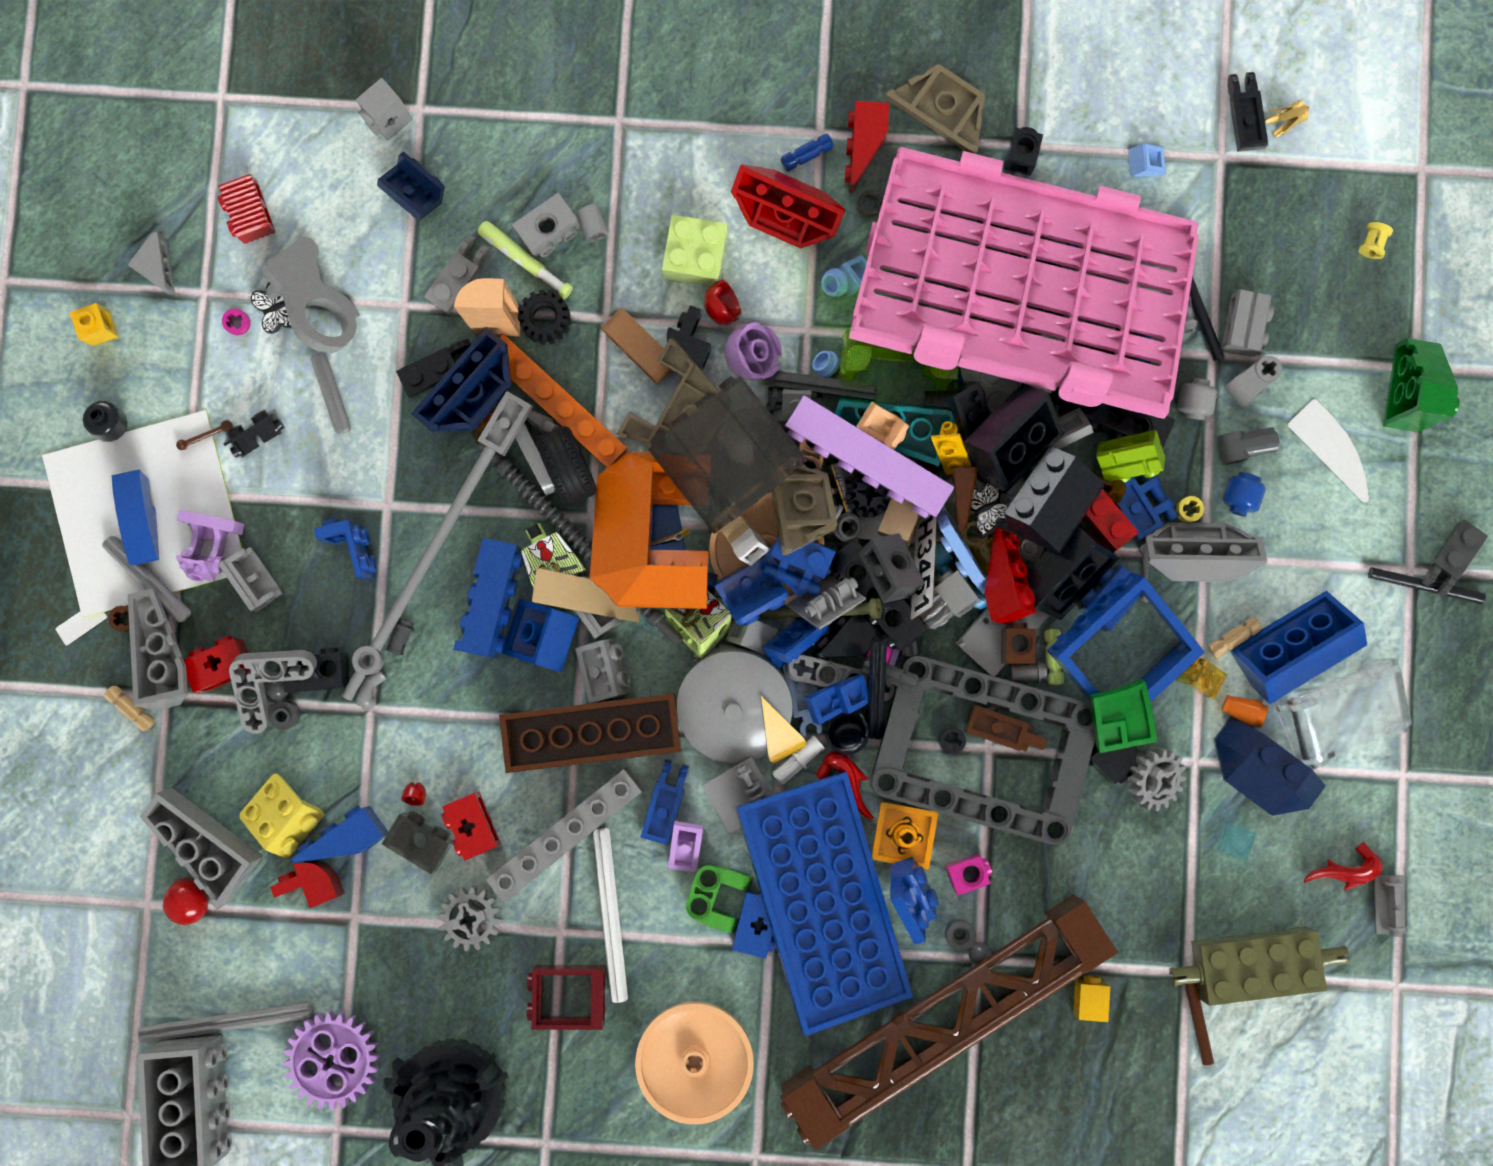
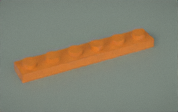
[500,334,628,468]

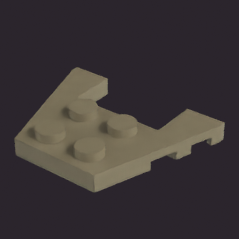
[616,338,732,455]

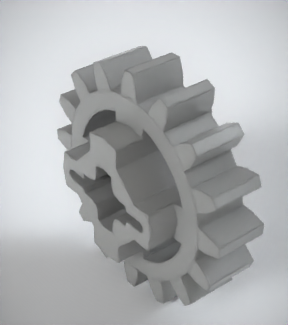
[1127,747,1186,811]
[438,886,503,951]

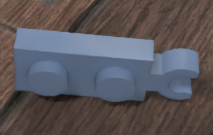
[783,661,822,737]

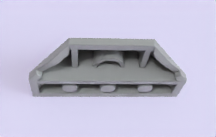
[1145,522,1267,582]

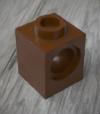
[1001,623,1036,664]

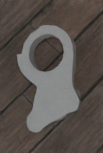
[263,237,360,353]

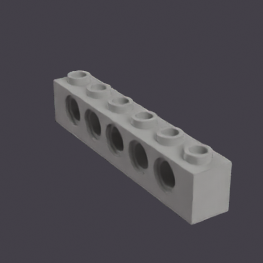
[486,768,644,903]

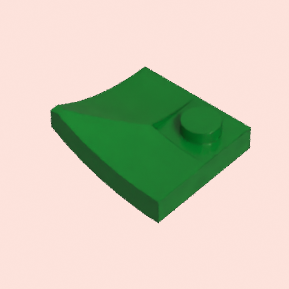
[1090,679,1157,753]

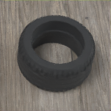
[536,426,597,505]

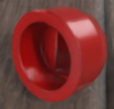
[401,782,426,806]

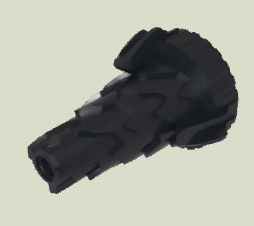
[383,1038,509,1166]

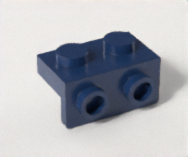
[377,152,445,221]

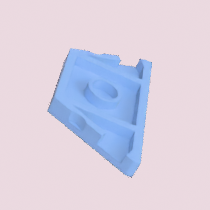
[937,505,987,596]

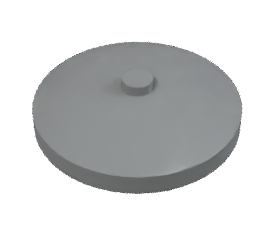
[677,649,793,764]

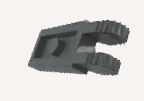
[1422,519,1488,597]

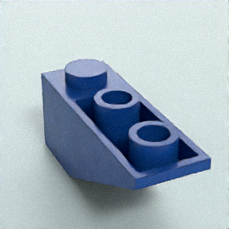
[291,805,389,863]

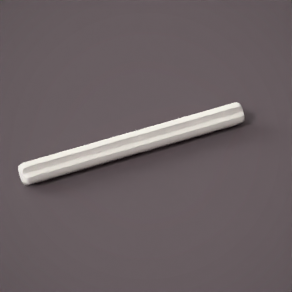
[593,828,628,1003]

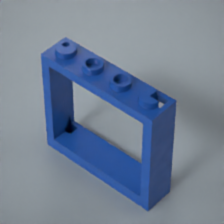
[1047,572,1205,703]

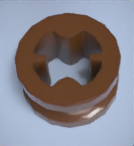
[108,605,130,632]

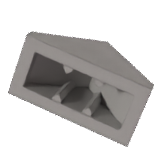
[128,232,175,295]

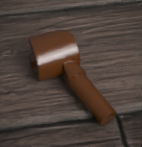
[1095,474,1126,503]

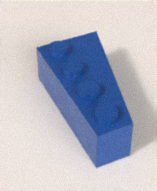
[453,538,523,658]

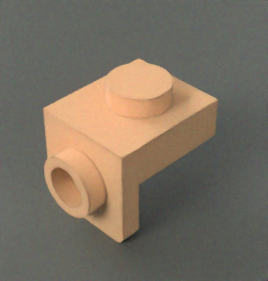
[856,402,909,450]

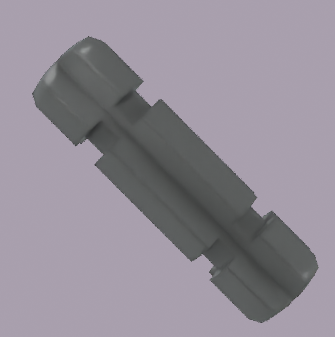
[862,657,919,691]

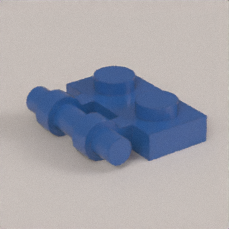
[1107,475,1179,541]
[763,536,836,597]

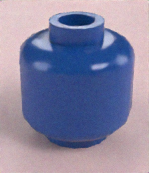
[1223,472,1266,517]

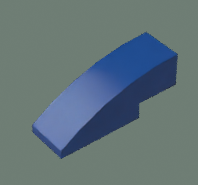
[111,469,159,566]

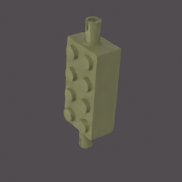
[1169,926,1350,1006]

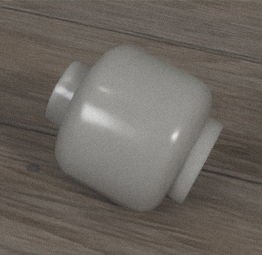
[1177,378,1218,421]

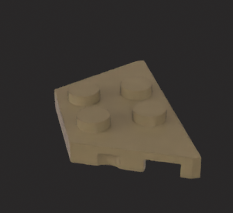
[885,64,985,154]
[765,451,838,555]

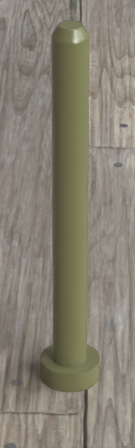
[759,598,882,619]

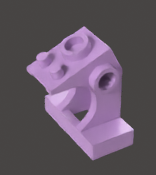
[176,510,245,582]

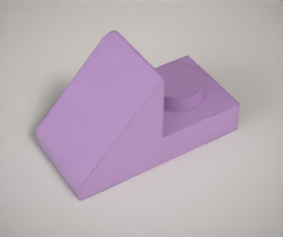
[668,821,704,873]

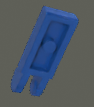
[640,759,689,845]

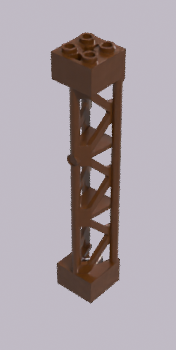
[780,895,1118,1151]

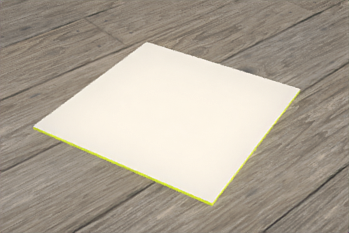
[42,410,242,618]

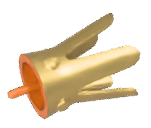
[1265,100,1310,137]

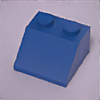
[502,599,579,672]

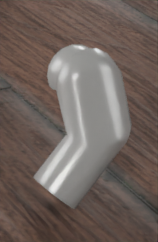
[355,669,387,710]

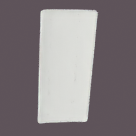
[55,611,107,646]

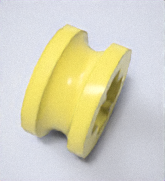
[1175,496,1204,523]

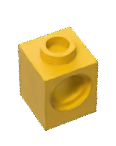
[69,303,119,347]
[1073,975,1110,1022]

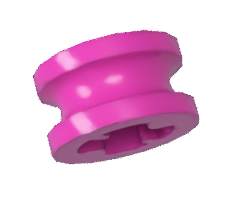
[222,309,251,336]

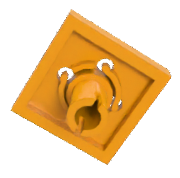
[871,801,938,870]

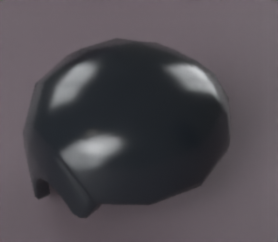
[825,710,869,755]

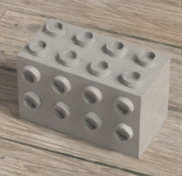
[137,1034,232,1166]

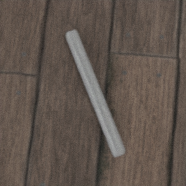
[138,1002,313,1043]

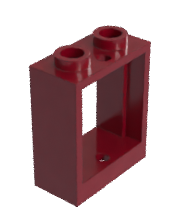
[527,965,606,1030]

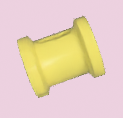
[1358,222,1393,259]

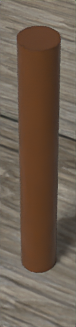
[1185,983,1214,1065]

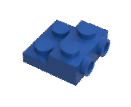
[890,857,939,944]

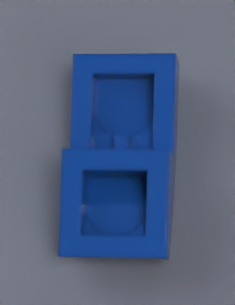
[804,675,869,725]

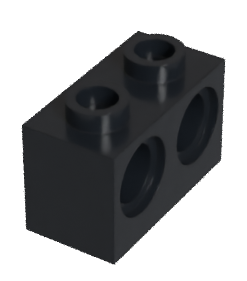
[284,648,349,692]

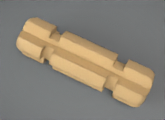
[1208,617,1262,658]
[104,686,155,731]

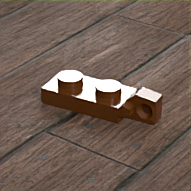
[964,705,1047,752]

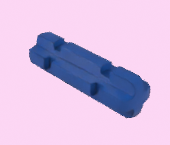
[781,134,834,171]

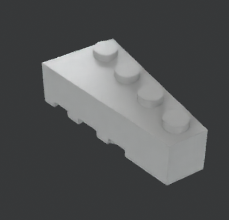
[140,788,263,910]

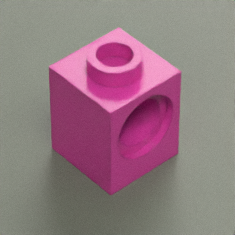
[944,853,992,895]

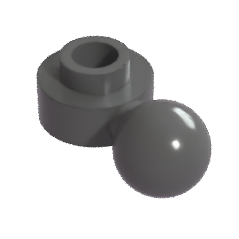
[265,681,300,730]
[945,919,992,965]

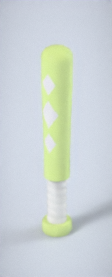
[478,221,573,300]

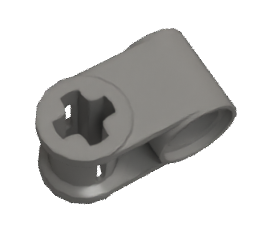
[1224,356,1282,408]

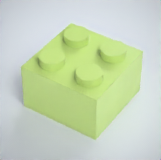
[662,215,728,286]

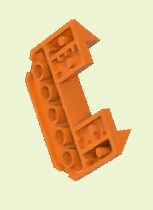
[590,452,712,609]

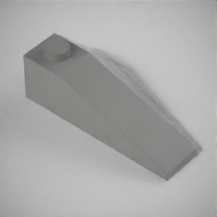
[128,588,188,711]

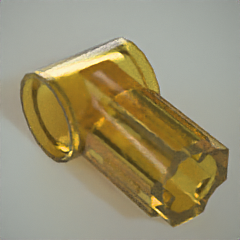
[962,520,993,577]

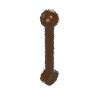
[176,420,234,450]

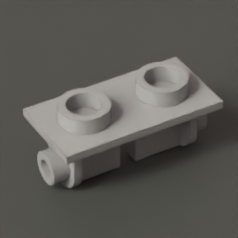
[1374,875,1406,937]

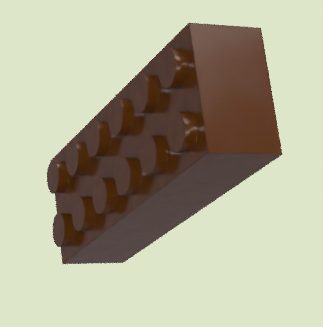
[499,693,682,773]

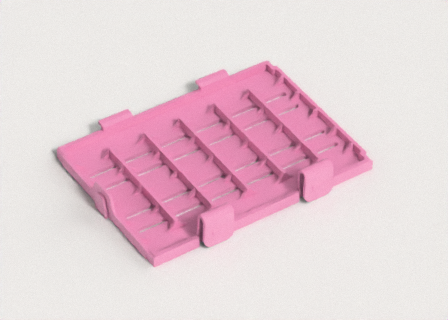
[849,147,1199,419]

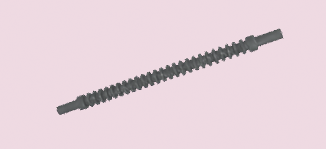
[478,443,684,646]

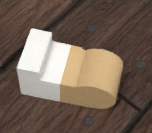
[717,508,771,566]

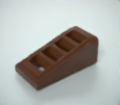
[953,467,977,533]

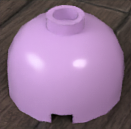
[725,322,782,381]

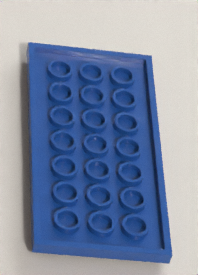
[735,772,913,1036]

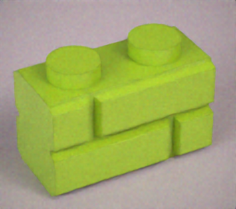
[1096,430,1165,483]

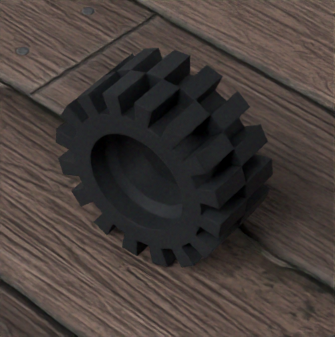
[518,290,571,345]

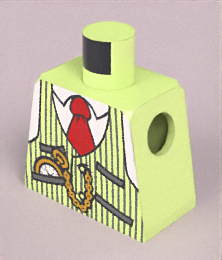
[521,523,587,589]
[665,590,732,659]

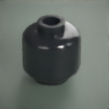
[82,401,128,442]

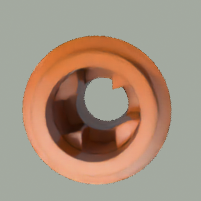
[1221,695,1268,728]

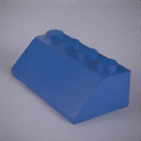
[1230,590,1368,704]

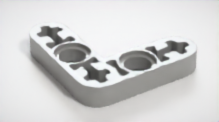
[229,650,317,734]

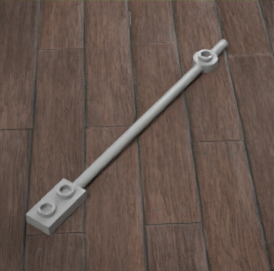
[341,391,533,701]

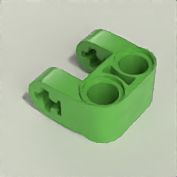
[686,863,753,933]

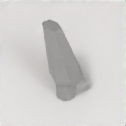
[526,410,559,434]

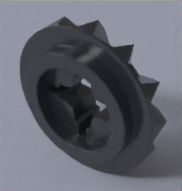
[845,473,891,518]

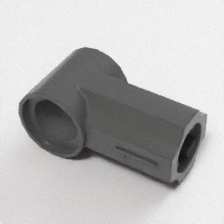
[1217,427,1280,465]

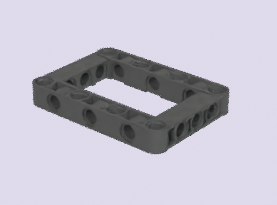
[870,656,1095,845]

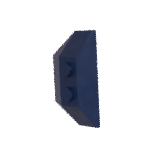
[411,328,512,432]
[1213,716,1326,816]

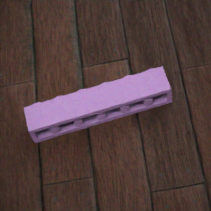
[784,395,954,519]

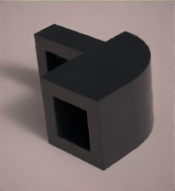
[667,305,712,371]

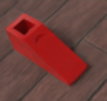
[844,101,889,193]
[984,528,1036,625]

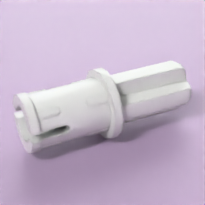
[772,735,825,785]

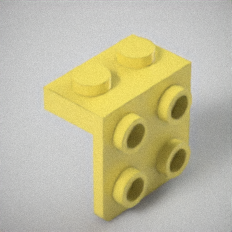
[239,773,325,859]

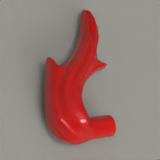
[815,751,874,819]
[1303,842,1383,891]

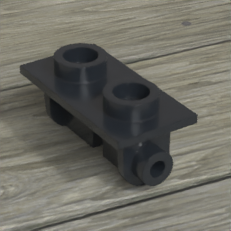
[223,409,285,458]

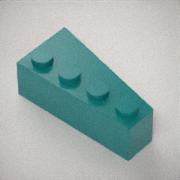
[835,398,955,466]

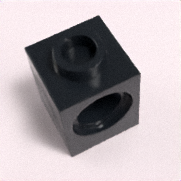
[1004,127,1044,176]

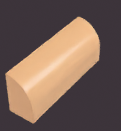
[454,278,521,337]

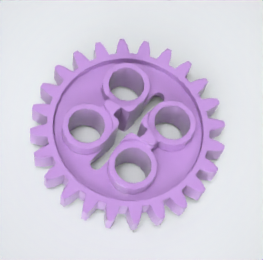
[282,1010,381,1110]

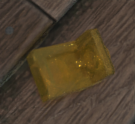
[1175,658,1227,700]

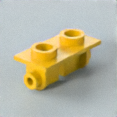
[931,421,973,475]

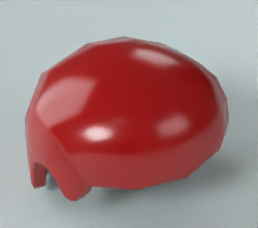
[704,279,742,326]
[162,877,209,926]

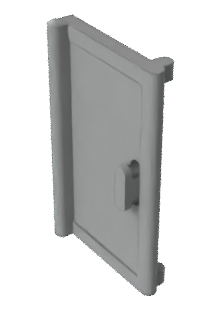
[955,606,1049,677]

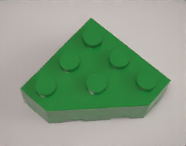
[1383,338,1460,432]

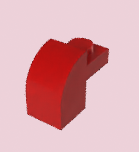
[270,860,345,908]

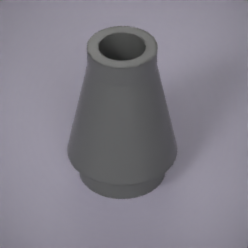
[832,513,861,542]

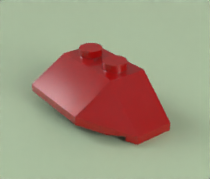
[731,164,846,249]

